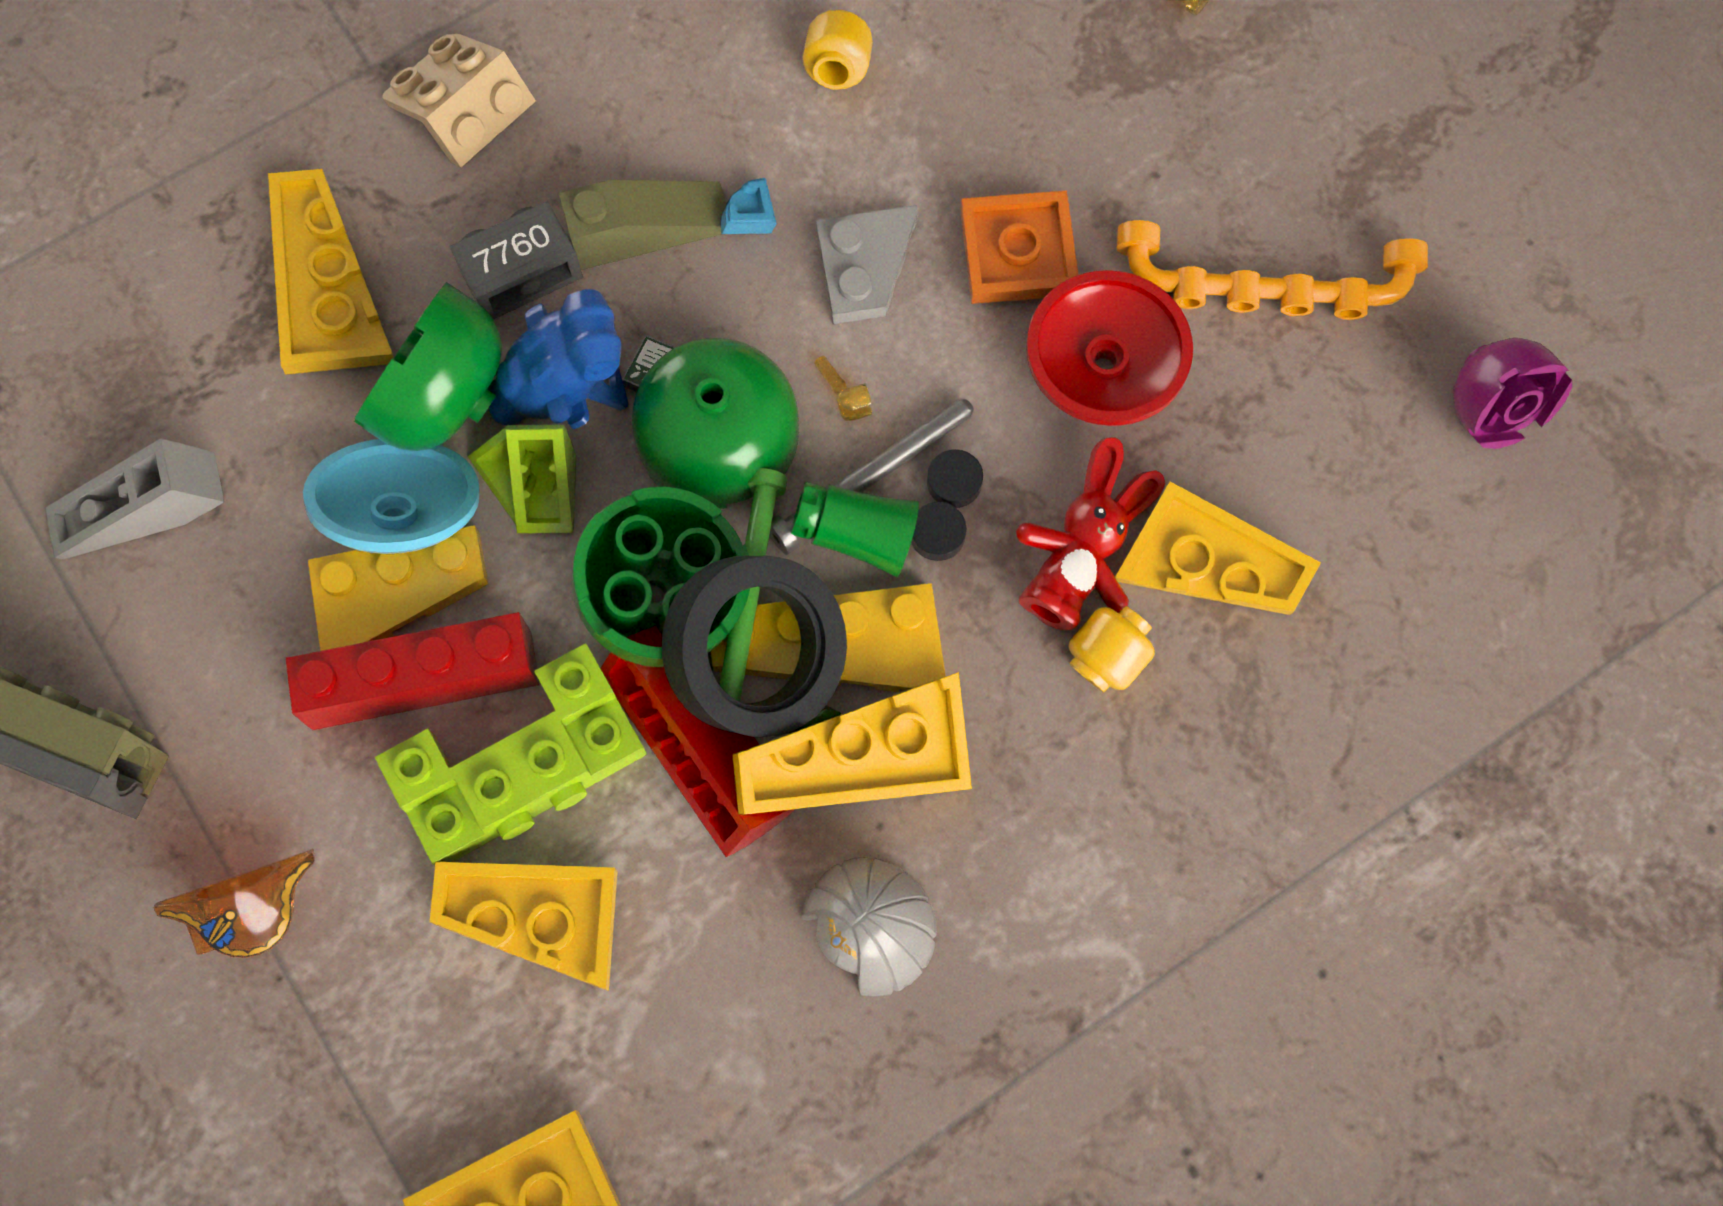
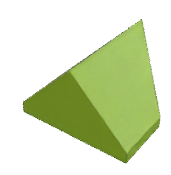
[467,425,576,533]

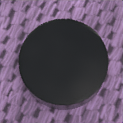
[927,449,983,508]
[911,502,967,561]

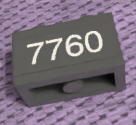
[449,201,583,320]

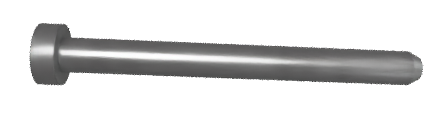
[769,399,974,555]

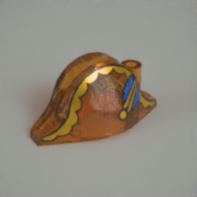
[153,849,315,958]

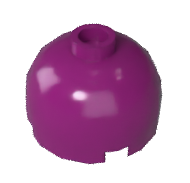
[1453,337,1572,449]

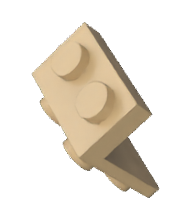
[382,34,536,167]

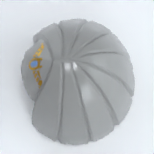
[802,857,937,997]

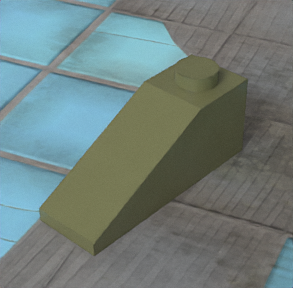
[559,180,726,270]

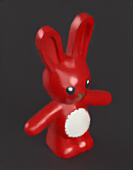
[1016,437,1165,630]

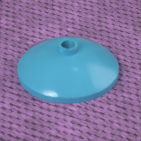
[303,439,480,554]

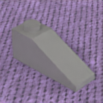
[45,438,225,560]

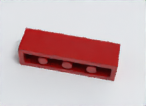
[286,612,540,730]

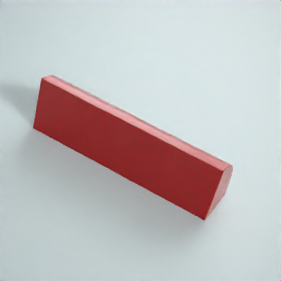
[600,625,795,857]

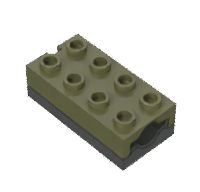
[0,667,169,819]

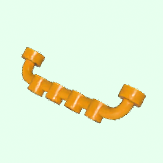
[1116,220,1428,320]

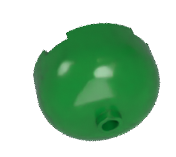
[354,282,502,451]
[632,338,799,509]
[571,487,750,667]

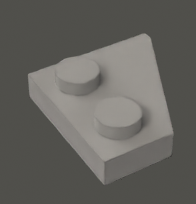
[816,205,918,324]

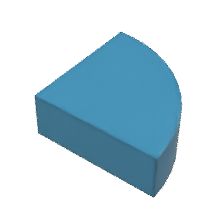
[721,178,777,234]

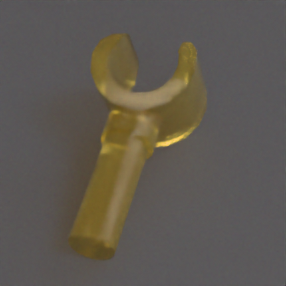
[814,356,872,421]

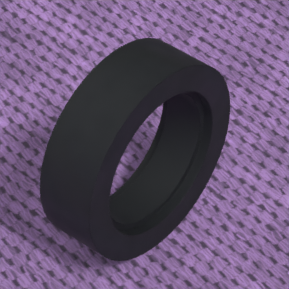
[662,556,847,737]

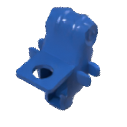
[487,289,629,430]

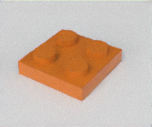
[960,190,1079,304]

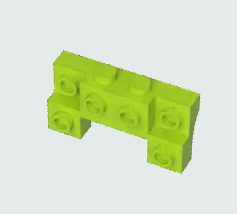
[374,643,647,866]

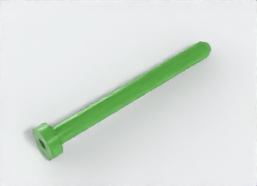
[719,468,788,702]

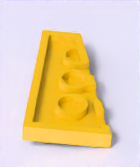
[268,169,394,375]
[711,583,946,692]
[733,672,972,815]

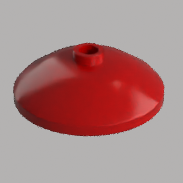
[1026,270,1193,426]

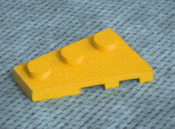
[1115,481,1321,615]

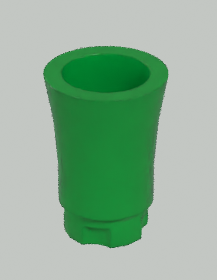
[790,482,919,577]

